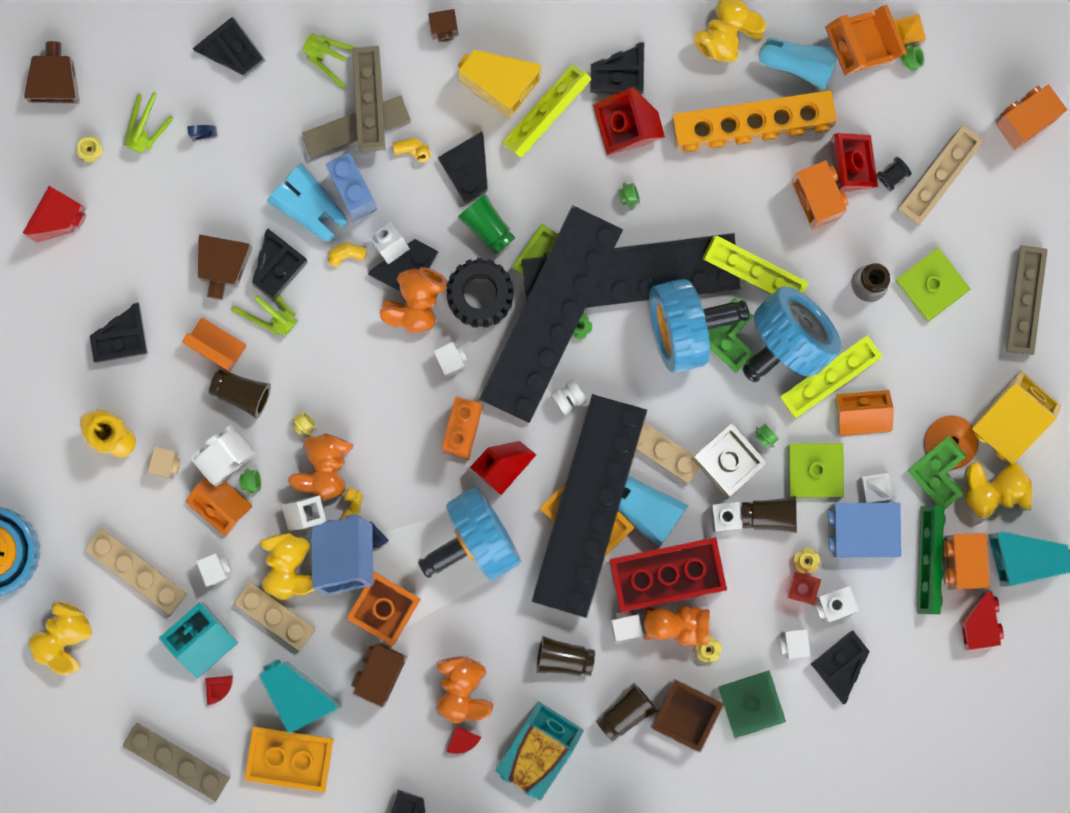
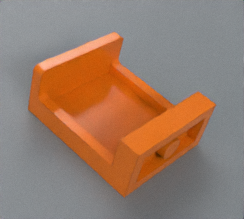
[825,5,906,76]
[441,396,483,460]

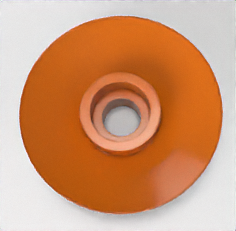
[924,416,978,469]

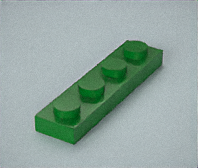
[917,506,946,615]

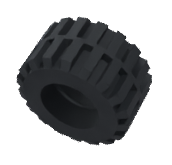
[446,258,514,328]

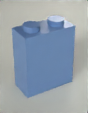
[325,152,377,221]
[828,503,901,558]
[312,514,373,595]

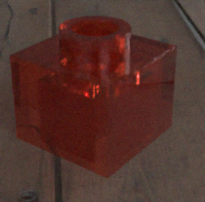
[786,572,821,605]

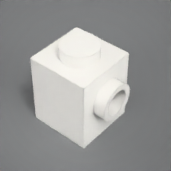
[282,496,327,531]
[814,586,859,622]

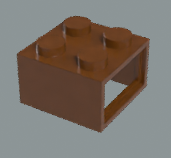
[351,643,408,708]
[650,678,724,753]

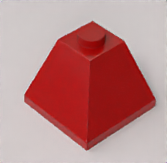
[593,87,665,155]
[23,186,86,243]

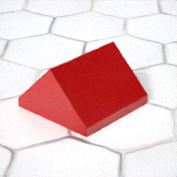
[830,133,878,192]

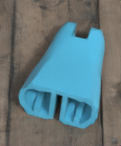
[759,38,837,91]
[267,163,348,242]
[619,476,688,549]

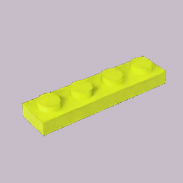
[502,64,591,158]
[702,235,809,294]
[779,335,883,419]

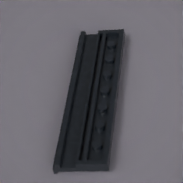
[479,205,623,423]
[521,233,741,308]
[531,394,648,618]

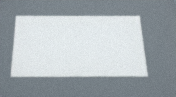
[338,513,490,648]

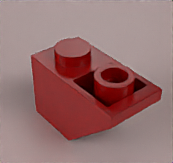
[470,441,536,495]
[961,591,1004,650]

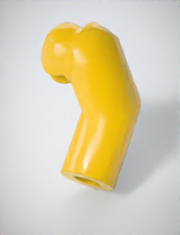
[392,138,431,162]
[327,242,367,267]
[340,487,363,520]

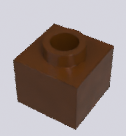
[428,9,459,42]

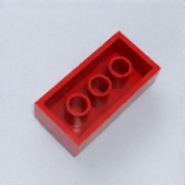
[609,537,727,613]

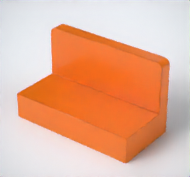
[182,318,246,372]
[836,390,894,436]
[185,477,252,537]

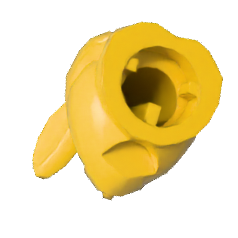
[692,0,766,62]
[80,409,136,458]
[966,462,1032,519]
[259,532,315,600]
[28,600,93,675]

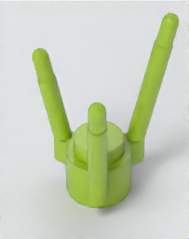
[302,33,357,89]
[123,92,173,154]
[231,295,298,337]

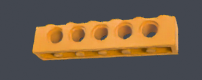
[672,90,837,153]

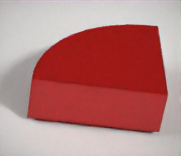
[205,675,233,705]
[446,726,481,754]

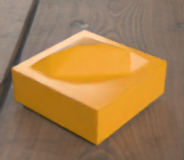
[894,14,926,46]

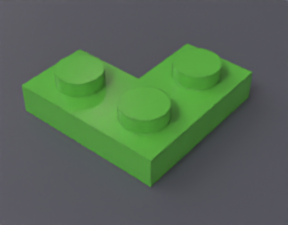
[708,298,755,374]
[907,435,967,510]

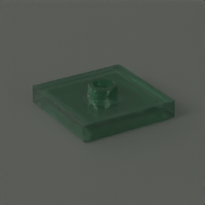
[717,670,786,738]

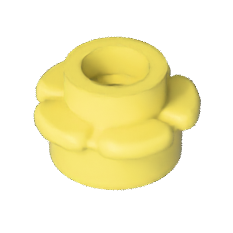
[76,136,103,163]
[292,411,317,436]
[794,548,820,574]
[695,636,722,663]

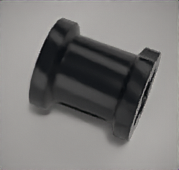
[876,156,912,192]

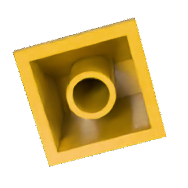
[457,50,542,119]
[972,371,1061,464]

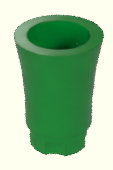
[457,194,516,255]

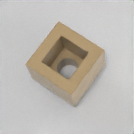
[148,446,181,479]

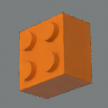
[996,84,1068,150]
[791,160,849,230]
[943,533,990,590]
[346,571,421,646]

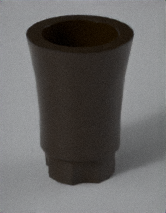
[851,263,890,302]
[209,370,271,419]
[742,496,797,533]
[536,636,595,676]
[596,682,658,742]

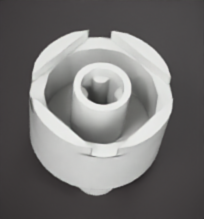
[190,424,255,487]

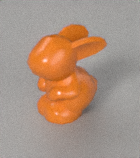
[380,267,448,334]
[289,433,354,501]
[643,606,710,647]
[435,656,494,724]

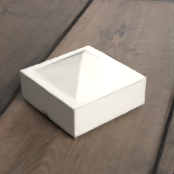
[861,473,893,503]

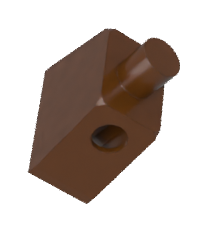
[24,41,80,103]
[198,234,252,300]

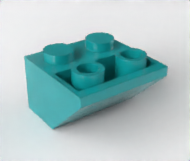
[159,602,239,679]

